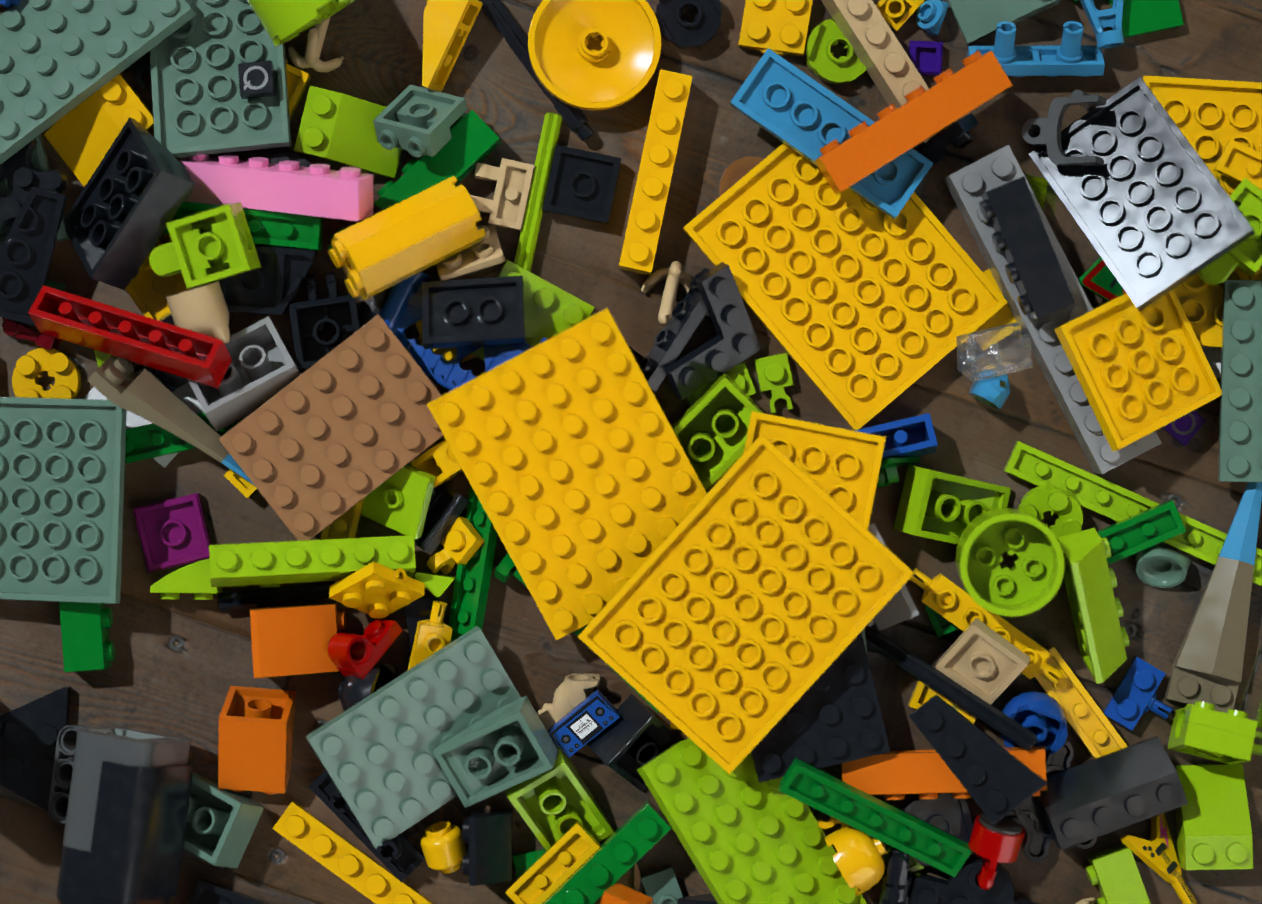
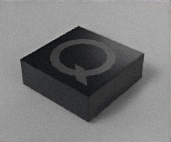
[238,60,276,99]

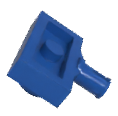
[1103,656,1172,731]

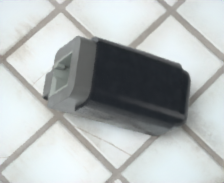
[48,724,194,904]

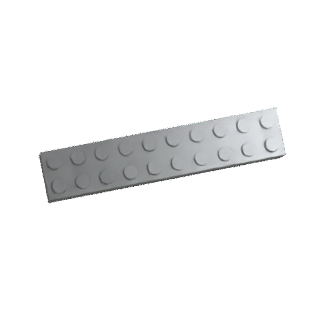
[943,144,1162,474]

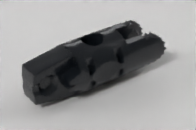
[878,847,912,904]

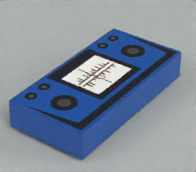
[547,689,620,758]

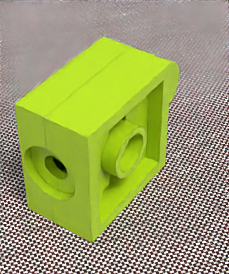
[1198,178,1262,285]
[149,202,261,289]
[1167,701,1262,765]

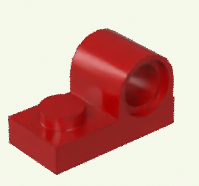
[327,619,403,680]

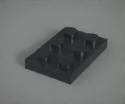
[422,276,525,349]

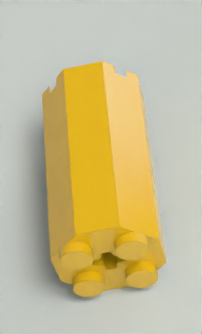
[329,176,486,300]

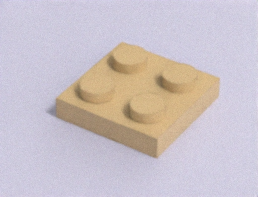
[935,618,1030,705]

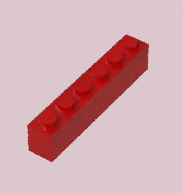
[28,285,232,388]

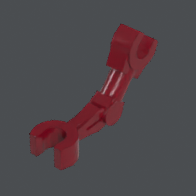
[1,317,61,350]

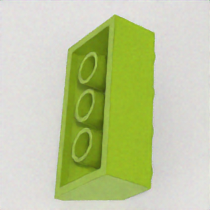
[672,372,763,491]
[1057,528,1130,684]

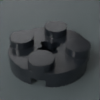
[656,0,722,49]

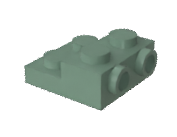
[373,85,467,157]

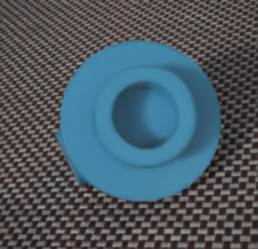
[916,0,949,36]

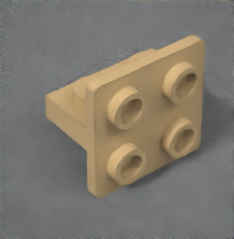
[436,225,506,281]

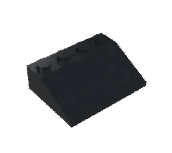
[64,117,195,290]

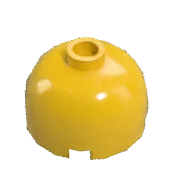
[825,826,888,896]

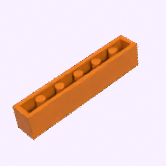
[815,50,1012,195]
[842,746,1047,800]

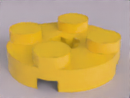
[12,348,81,399]

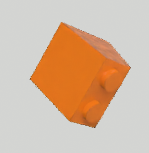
[250,603,346,678]
[218,686,297,795]

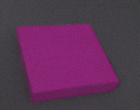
[133,493,212,573]

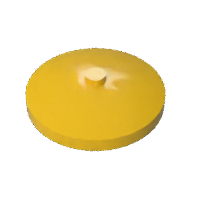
[528,0,661,111]

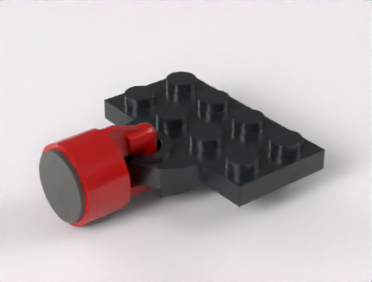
[908,813,1040,904]

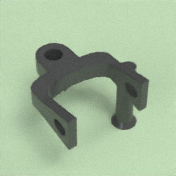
[1021,89,1106,166]

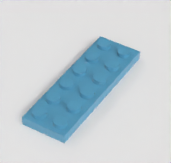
[729,48,933,219]

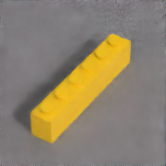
[619,69,693,276]

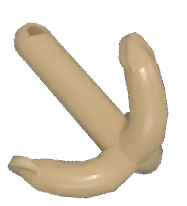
[288,17,345,73]
[641,261,692,325]

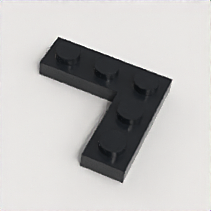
[664,262,762,400]

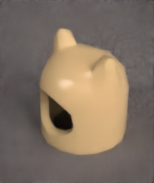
[166,281,230,344]

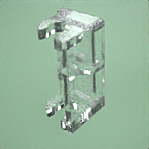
[956,322,1033,382]

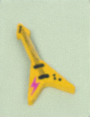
[1120,813,1198,904]

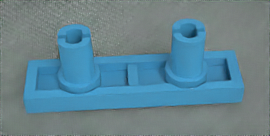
[967,21,1105,77]

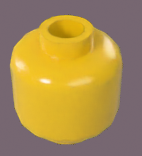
[420,821,468,874]

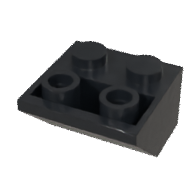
[462,809,513,886]

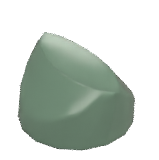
[1135,545,1191,588]

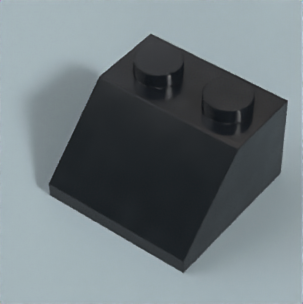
[587,694,684,792]

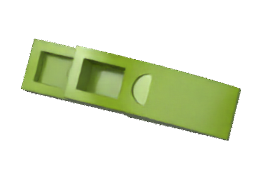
[150,558,280,600]

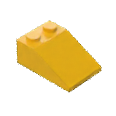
[44,73,154,187]

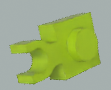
[754,353,794,414]

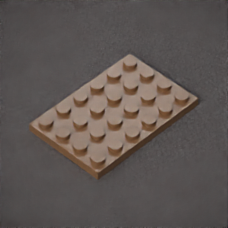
[219,314,444,541]

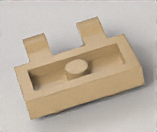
[470,158,534,231]

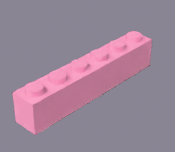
[178,154,373,221]

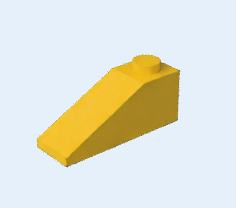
[422,0,483,92]

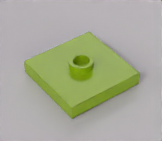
[361,464,436,540]

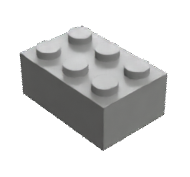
[187,316,300,432]

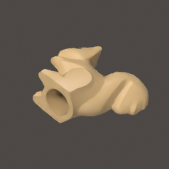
[537,673,607,730]

